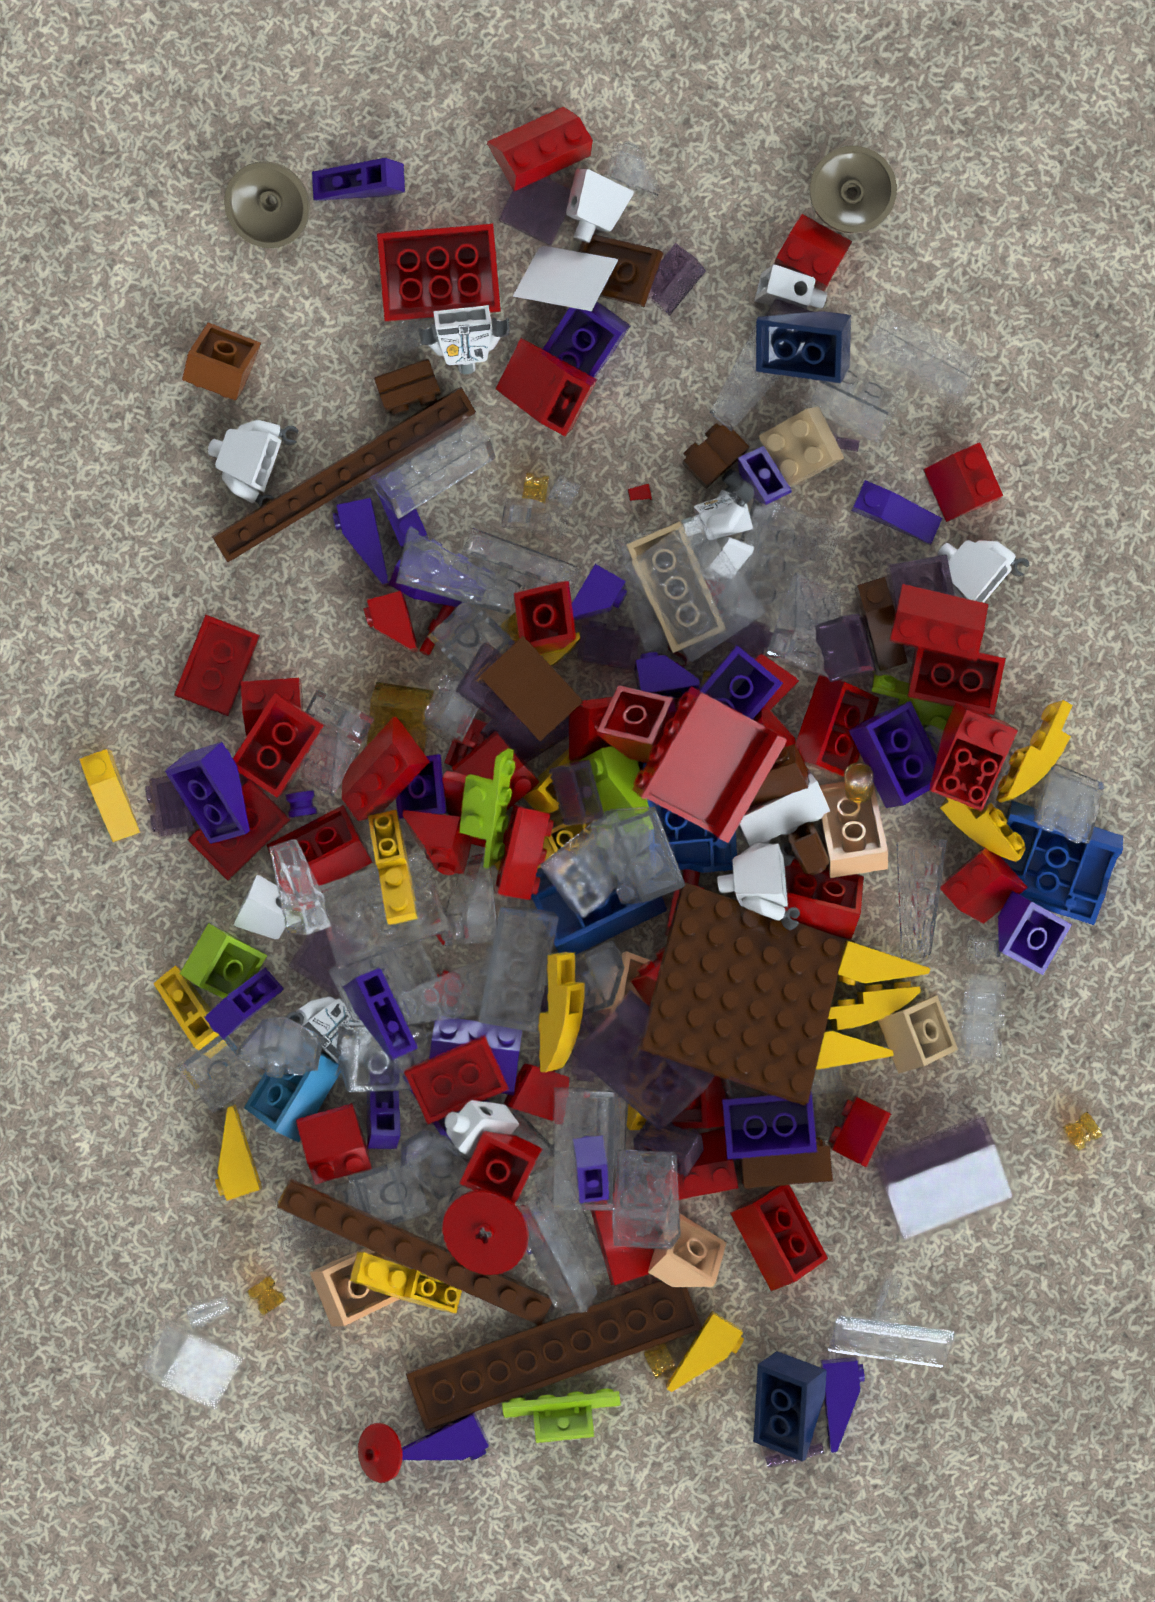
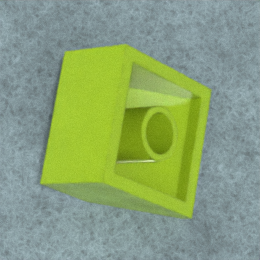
[180,923,267,999]

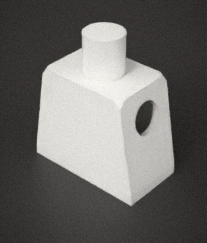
[566,169,634,243]
[755,264,827,312]
[233,875,308,939]
[445,1100,519,1157]

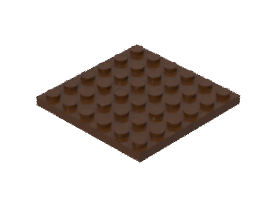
[639,882,846,1105]

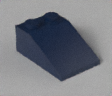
[756,311,851,383]
[753,1351,827,1462]

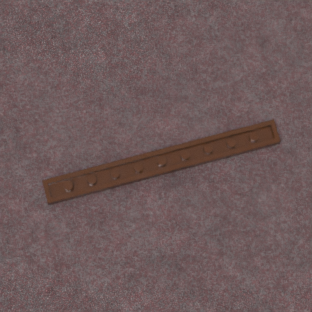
[212,387,476,562]
[277,1178,554,1325]

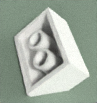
[738,768,830,847]

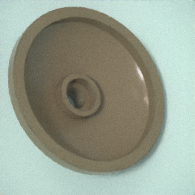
[810,146,897,233]
[224,161,310,248]

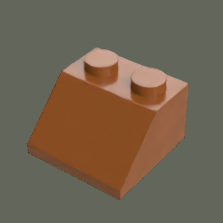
[182,323,261,401]

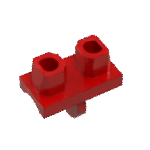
[444,714,490,767]

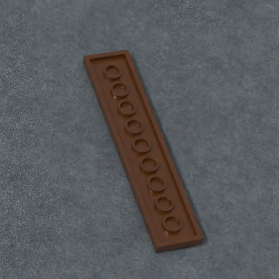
[406,1280,702,1430]

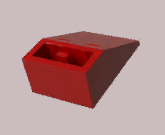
[496,338,598,436]
[929,703,1018,811]

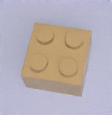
[759,407,845,486]

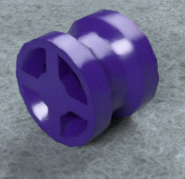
[285,790,318,818]

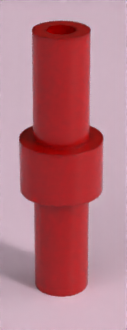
[419,604,455,656]

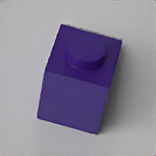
[738,446,792,505]
[573,1135,609,1203]

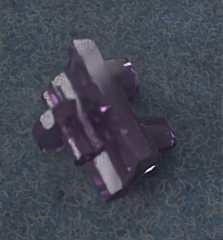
[724,613,777,656]

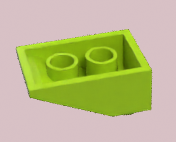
[577,746,654,841]

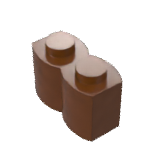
[683,422,750,489]
[787,822,829,875]

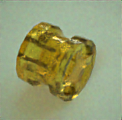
[522,472,550,505]
[644,1343,677,1379]

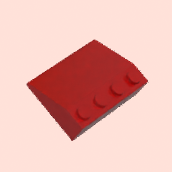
[377,224,501,322]

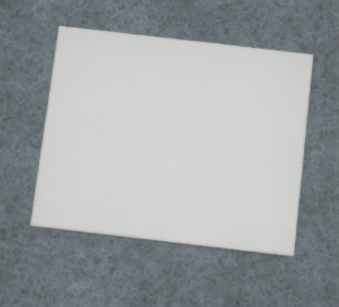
[513,246,618,311]

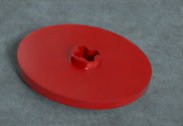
[442,1190,529,1275]

